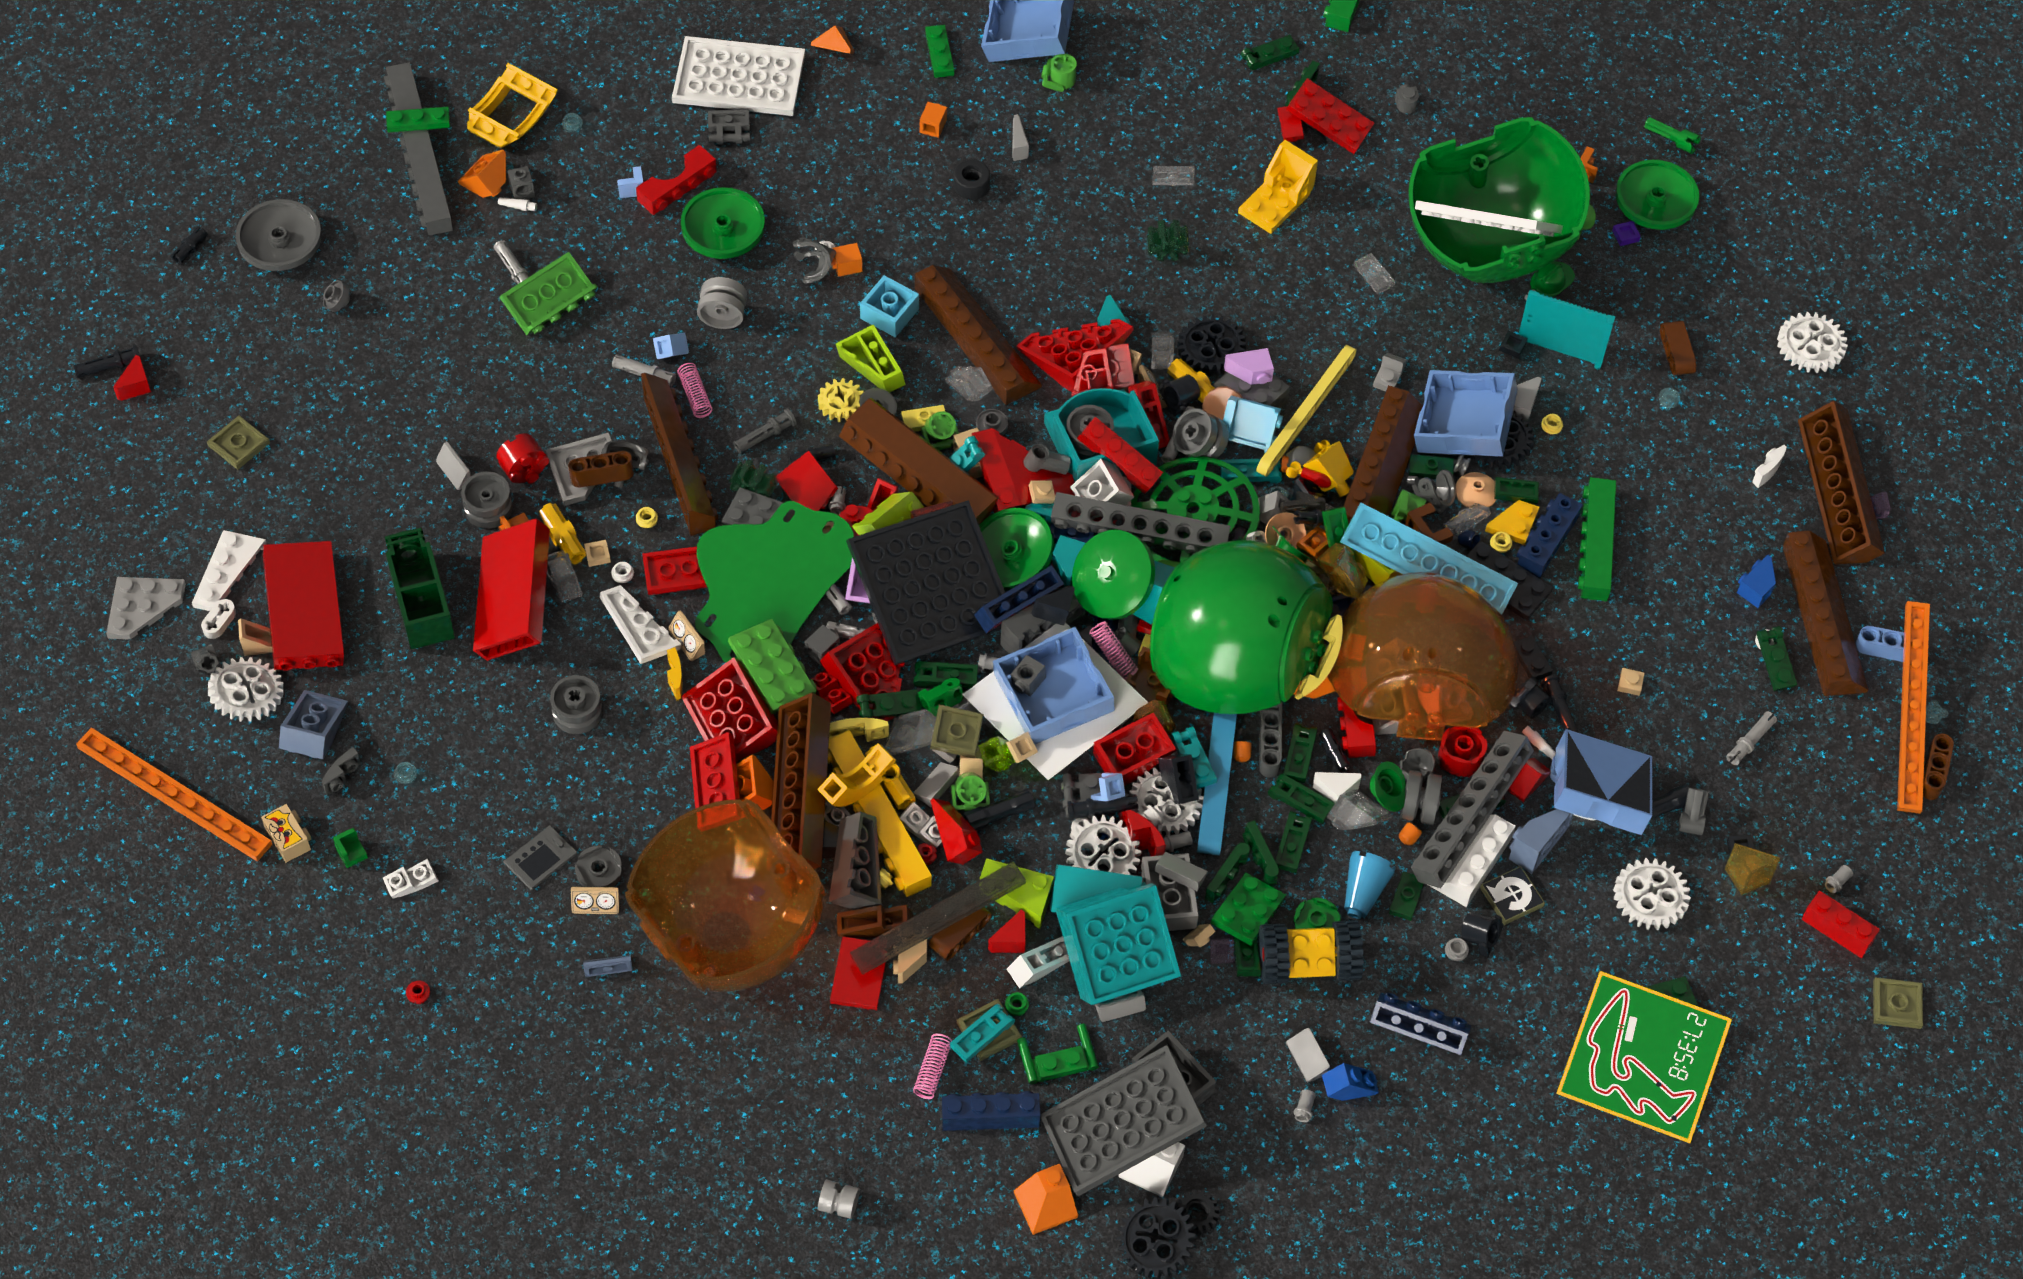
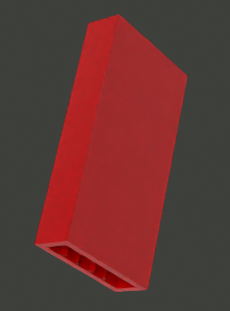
[473,518,550,661]
[263,541,344,671]

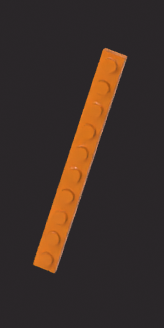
[1897,601,1930,814]
[76,728,272,862]

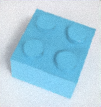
[860,275,919,338]

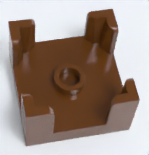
[1405,502,1454,545]
[1126,646,1173,712]

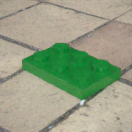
[1211,873,1286,946]

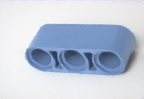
[1855,626,1904,662]

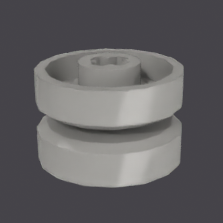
[697,277,747,329]

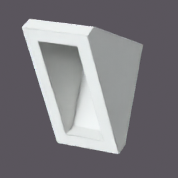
[1313,772,1361,808]

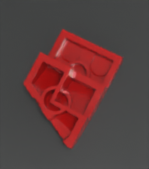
[1071,343,1135,397]
[775,451,838,511]
[1118,810,1166,856]

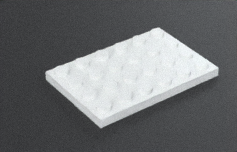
[672,36,805,116]
[1415,201,1563,237]

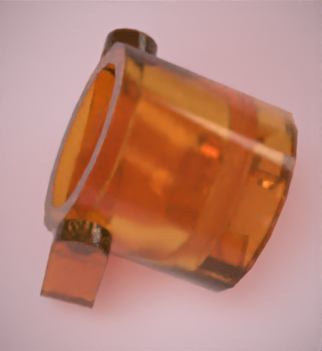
[1133,700,1176,735]

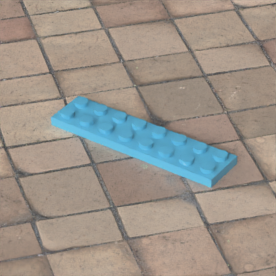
[1340,502,1518,623]

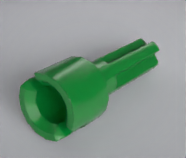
[1644,118,1701,154]

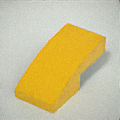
[667,647,683,700]

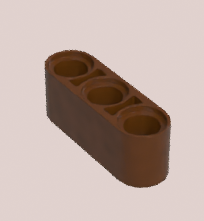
[1660,321,1696,376]
[568,451,634,487]
[1923,733,1954,800]
[929,899,992,961]

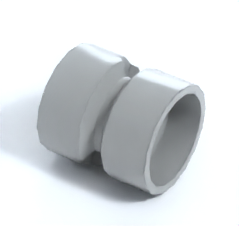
[818,1179,860,1219]

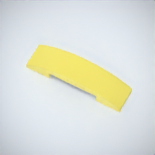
[1294,614,1343,699]
[829,718,889,742]

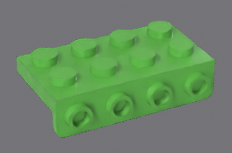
[499,252,598,335]
[728,619,817,714]

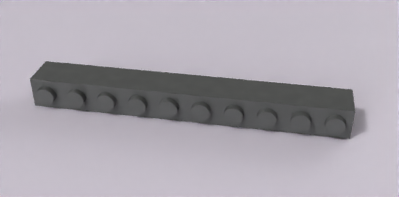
[383,62,453,236]

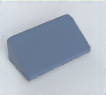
[583,955,633,977]

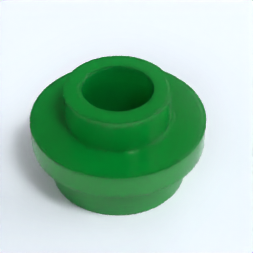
[1005,992,1029,1016]

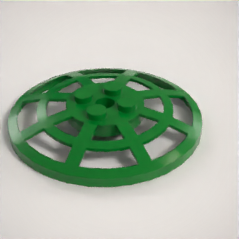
[1131,456,1260,562]

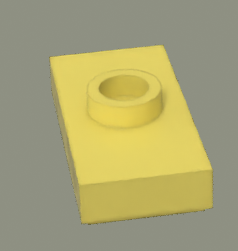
[901,405,945,432]

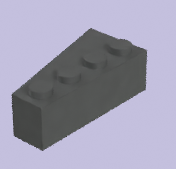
[1000,585,1086,654]
[829,812,882,910]

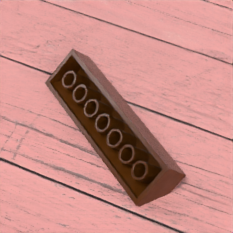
[915,265,1042,405]
[641,373,719,536]
[1344,385,1423,524]
[839,398,999,525]
[1798,401,1885,565]
[1783,531,1868,696]
[768,692,831,873]

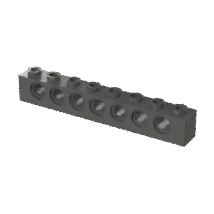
[1051,492,1231,554]
[1411,731,1534,888]

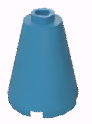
[1344,851,1396,919]

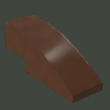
[837,905,913,938]

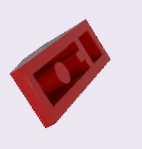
[1128,381,1170,449]
[930,798,983,865]

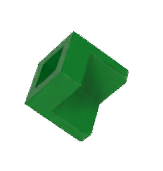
[333,828,368,868]

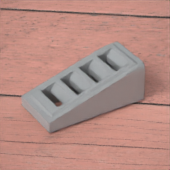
[1012,114,1029,161]

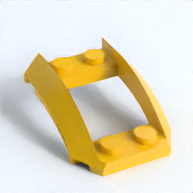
[467,63,558,148]

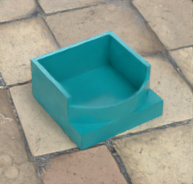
[1044,388,1159,482]
[1055,883,1181,1005]

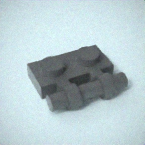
[708,109,750,145]
[1061,773,1105,818]

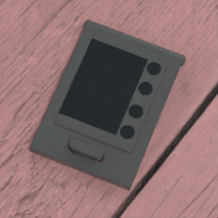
[503,825,577,890]

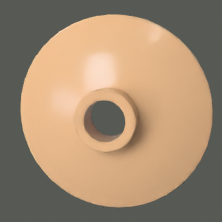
[1455,472,1497,510]
[1265,512,1306,549]

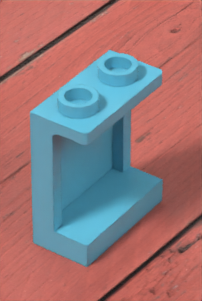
[1223,395,1283,453]

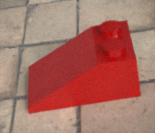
[1093,712,1176,786]

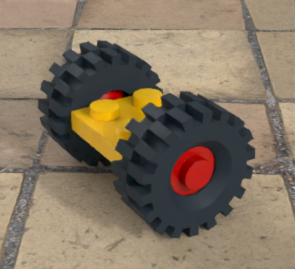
[1258,921,1363,984]

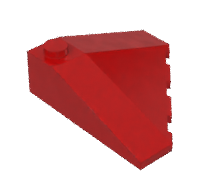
[1016,319,1134,392]
[971,428,1075,513]
[820,623,905,721]

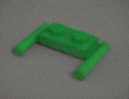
[1017,1024,1099,1085]

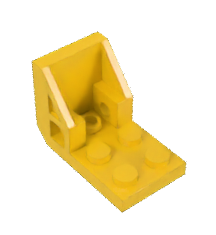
[1238,140,1318,234]

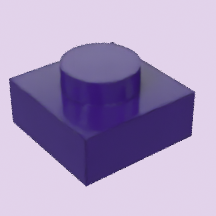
[1612,221,1641,246]

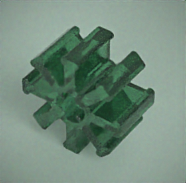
[1147,220,1189,261]
[729,460,777,498]

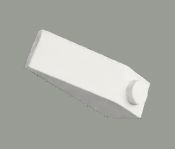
[1007,936,1070,989]

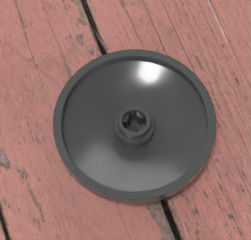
[236,199,322,271]

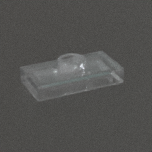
[1152,166,1195,186]
[1354,253,1395,294]
[1443,503,1491,535]

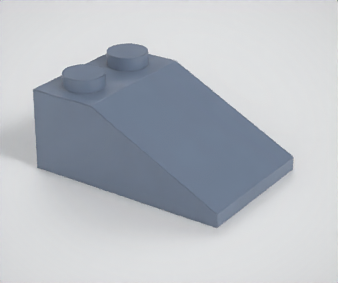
[279,690,348,759]
[1509,809,1574,874]

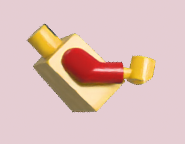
[1286,440,1353,497]

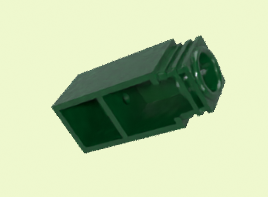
[385,528,455,649]

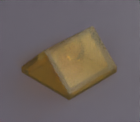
[1725,843,1780,895]

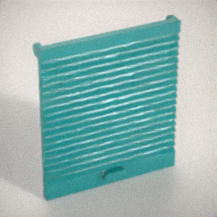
[1518,290,1615,370]

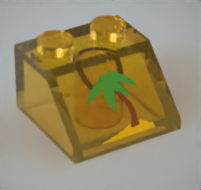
[1316,543,1368,599]

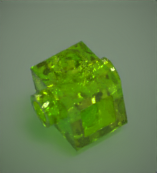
[978,736,1016,772]

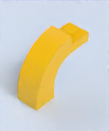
[817,743,896,807]

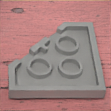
[546,433,611,506]
[106,577,186,639]

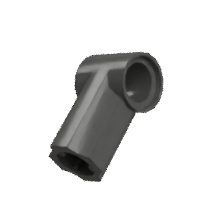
[1023,444,1071,475]
[1111,614,1140,656]
[190,644,219,673]
[1678,787,1709,836]

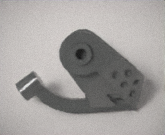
[792,238,836,283]
[601,441,649,488]
[1407,470,1456,515]

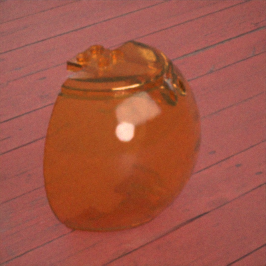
[1329,572,1518,741]
[625,799,826,992]

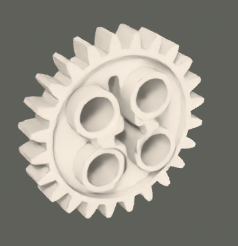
[1777,312,1848,373]
[208,657,283,722]
[1129,767,1204,835]
[1065,815,1141,875]
[1613,858,1691,930]

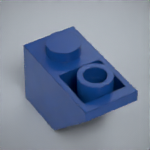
[1737,555,1776,608]
[1322,1063,1379,1101]

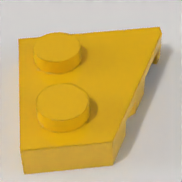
[1485,500,1539,545]

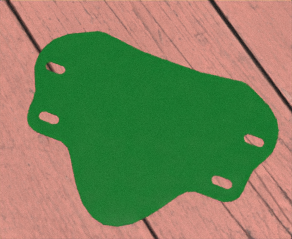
[695,501,854,663]

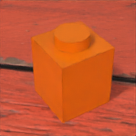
[920,102,947,138]
[831,243,862,277]

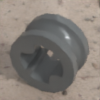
[1453,454,1471,476]

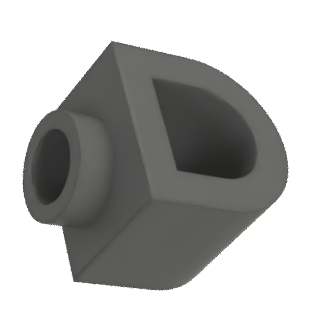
[1395,84,1419,114]

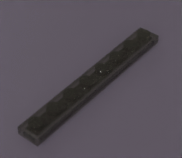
[850,861,1026,975]

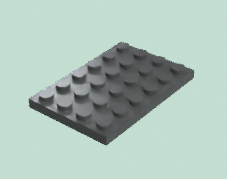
[1040,1045,1207,1196]

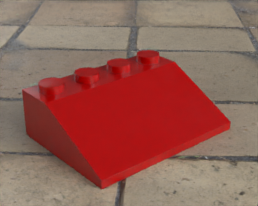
[681,657,778,761]

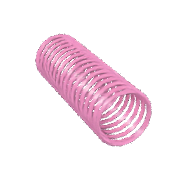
[677,363,712,418]
[1089,621,1138,680]
[913,1033,952,1099]

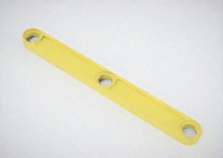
[1256,345,1357,477]

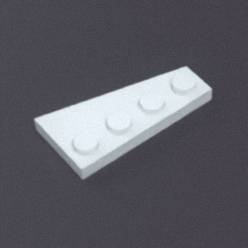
[192,530,267,611]
[600,585,681,664]

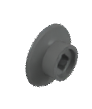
[859,388,897,415]

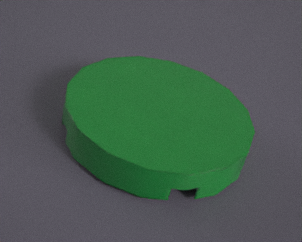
[1294,897,1341,929]

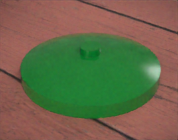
[1615,160,1699,230]
[681,187,765,259]
[979,508,1055,591]
[1072,530,1155,620]

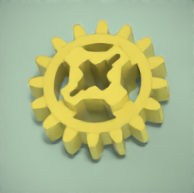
[818,378,863,422]

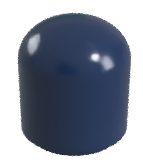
[1458,529,1480,549]

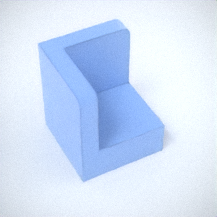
[617,166,643,198]
[653,333,689,359]
[1091,772,1125,801]

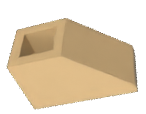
[893,930,927,983]

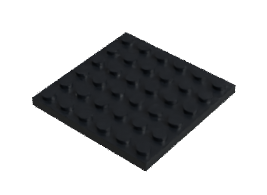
[846,500,1005,666]

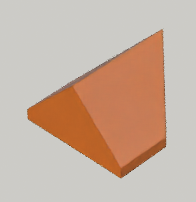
[811,26,854,54]
[1296,527,1335,577]

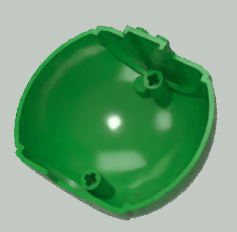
[1409,117,1590,283]
[1150,540,1333,714]

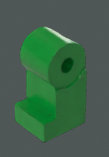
[917,678,964,718]

